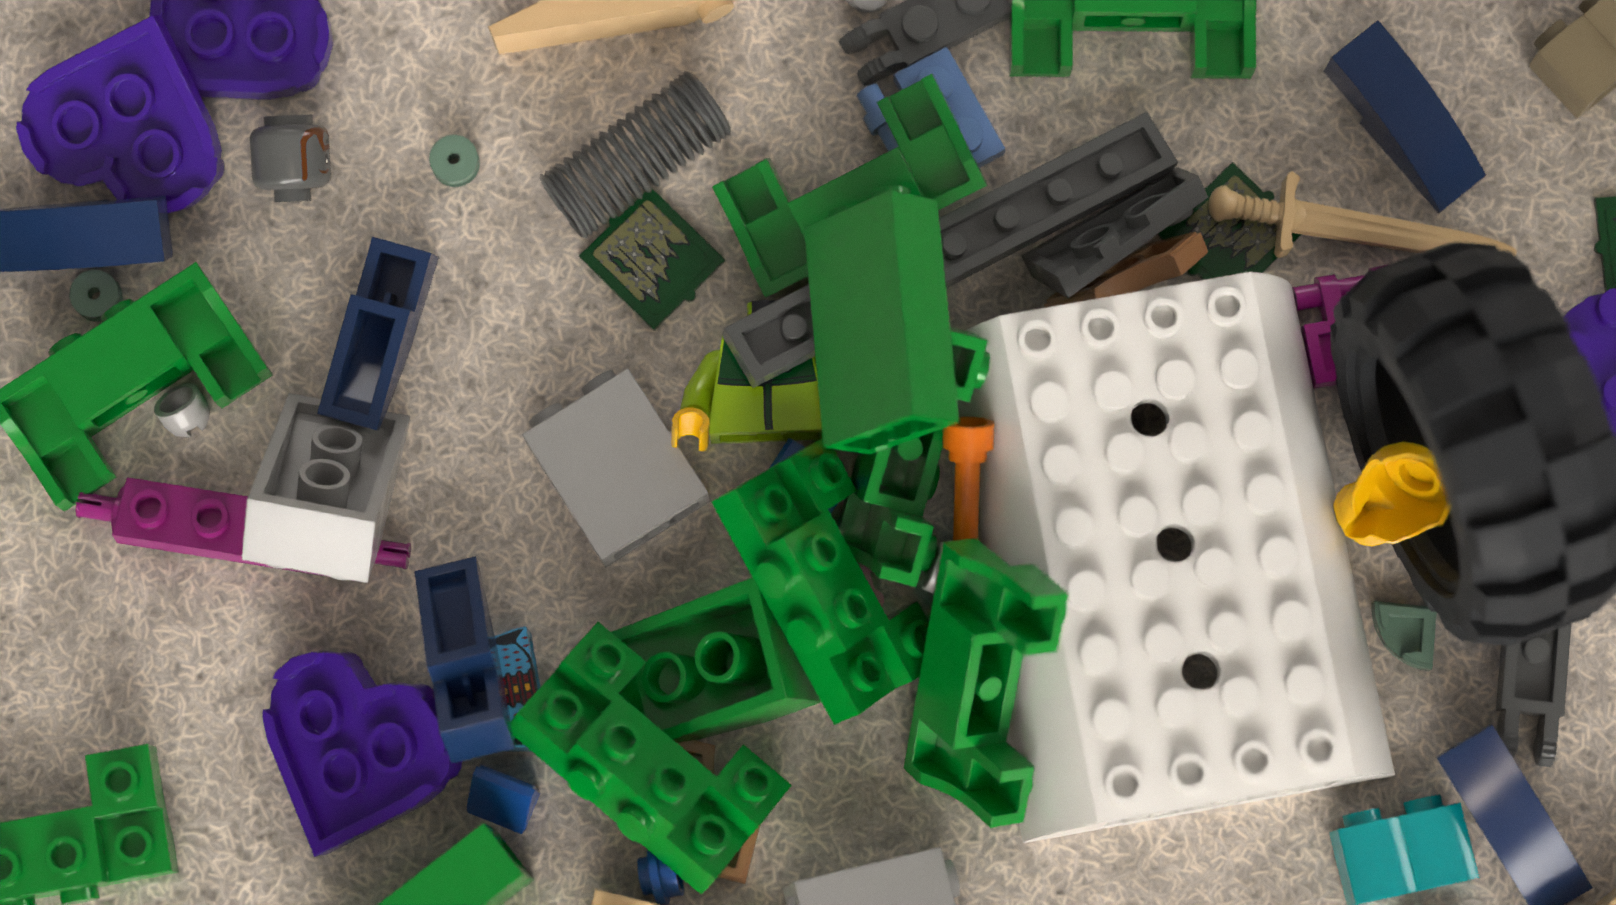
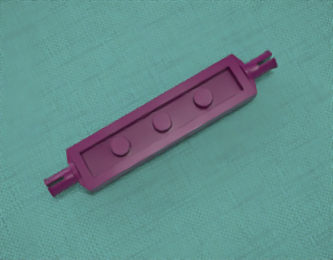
[76,477,411,581]

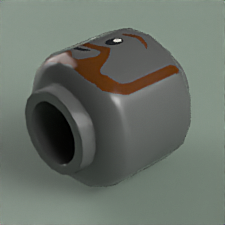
[249,115,331,202]

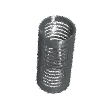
[540,71,731,239]

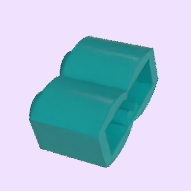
[1329,794,1480,905]

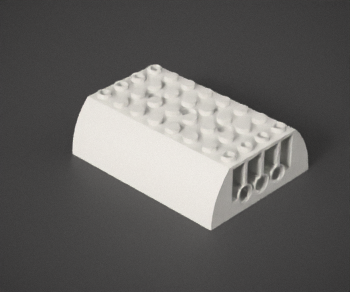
[951,272,1395,843]

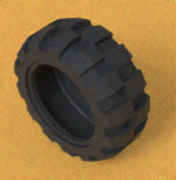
[1330,242,1616,646]

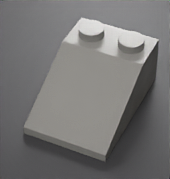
[242,393,410,583]

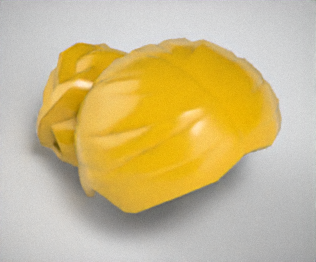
[1333,442,1450,546]

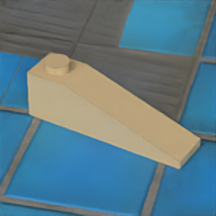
[488,0,736,54]

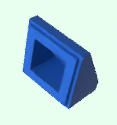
[466,765,540,834]

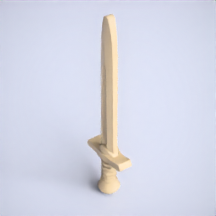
[1208,171,1517,258]

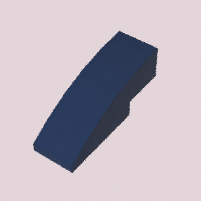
[1323,20,1486,214]
[0,195,173,272]
[317,237,439,431]
[414,556,515,763]
[1436,724,1593,905]

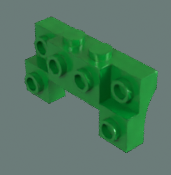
[1009,0,1256,79]
[712,74,988,298]
[0,262,273,511]
[837,327,990,587]
[711,438,929,725]
[903,538,1069,828]
[511,622,792,895]
[0,744,179,905]

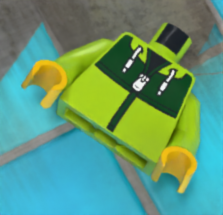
[671,300,823,452]

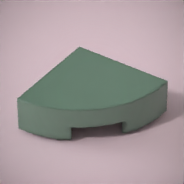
[1371,601,1437,671]

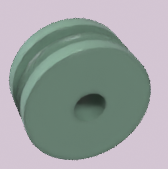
[429,135,480,187]
[69,269,123,322]

